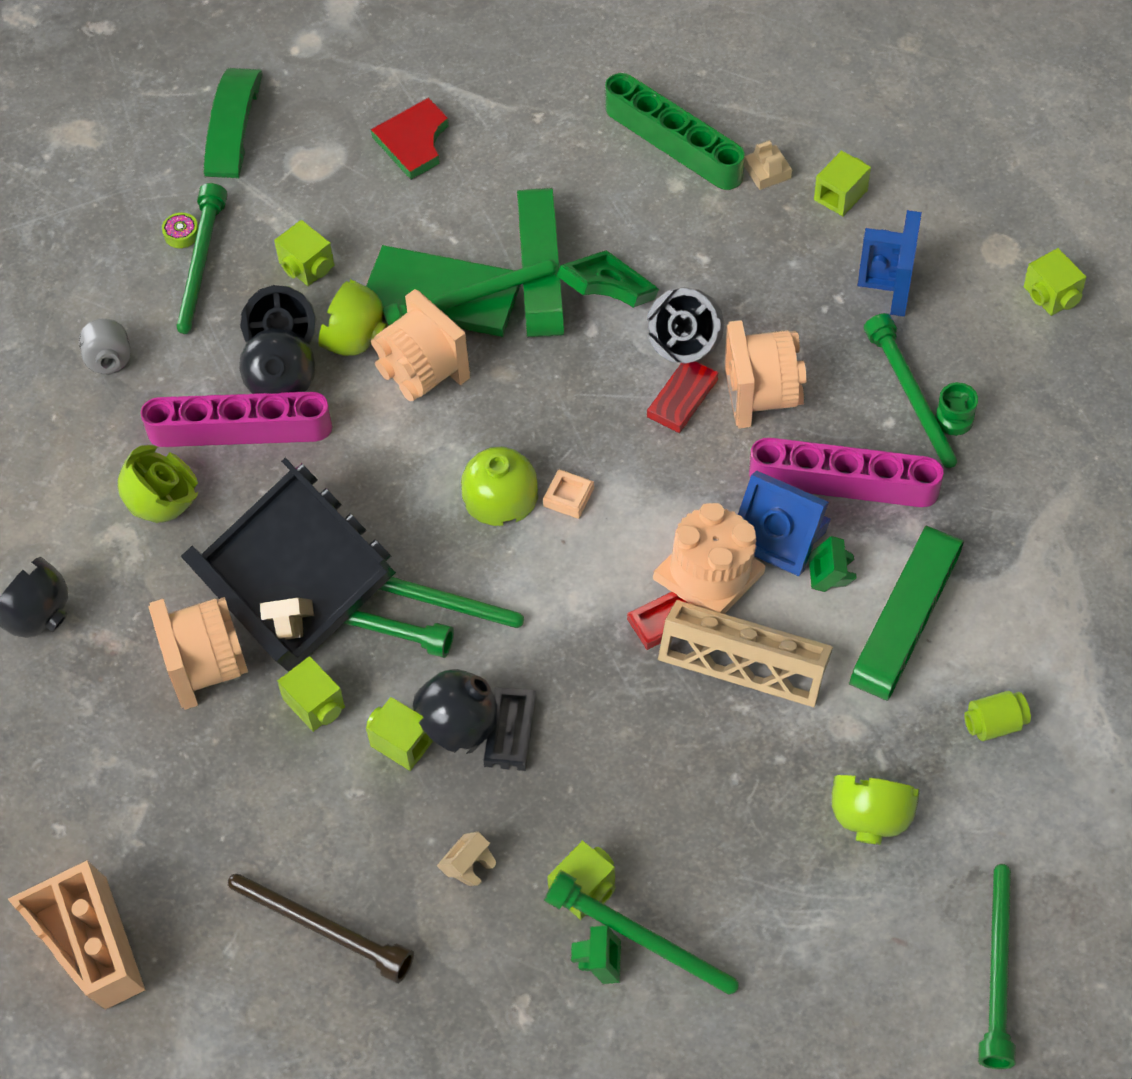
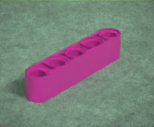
[140,392,333,447]
[749,438,944,507]

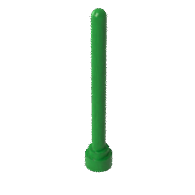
[177,183,228,334]
[383,260,557,326]
[863,313,957,468]
[379,577,524,628]
[344,610,454,658]
[978,864,1016,1069]
[544,870,739,994]

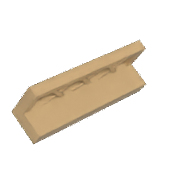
[658,600,833,707]

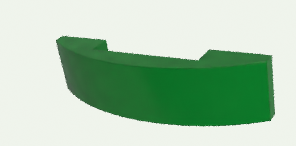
[203,68,262,178]

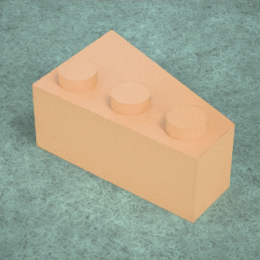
[8,861,145,1010]

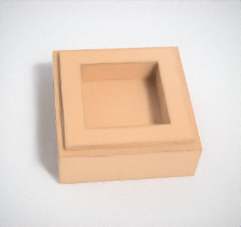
[543,469,594,519]

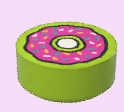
[162,212,198,248]

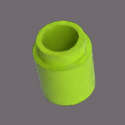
[964,690,1031,741]

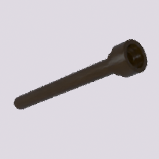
[228,874,414,984]

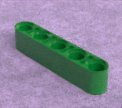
[605,73,745,190]
[517,188,564,338]
[849,525,964,701]

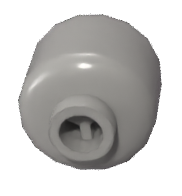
[79,319,130,374]

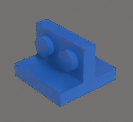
[857,210,922,317]
[738,471,831,576]

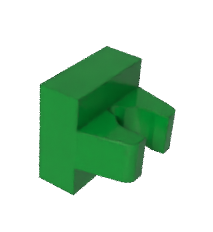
[809,536,857,592]
[571,925,621,984]

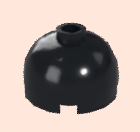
[240,285,317,345]
[647,287,724,363]
[239,328,315,394]
[0,556,68,638]
[412,669,498,754]

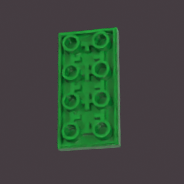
[366,245,521,337]

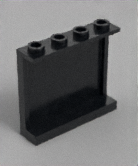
[181,457,396,672]

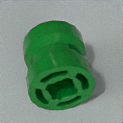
[936,382,978,436]

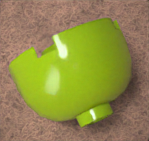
[318,279,387,356]
[117,445,198,523]
[461,446,539,526]
[832,775,920,845]

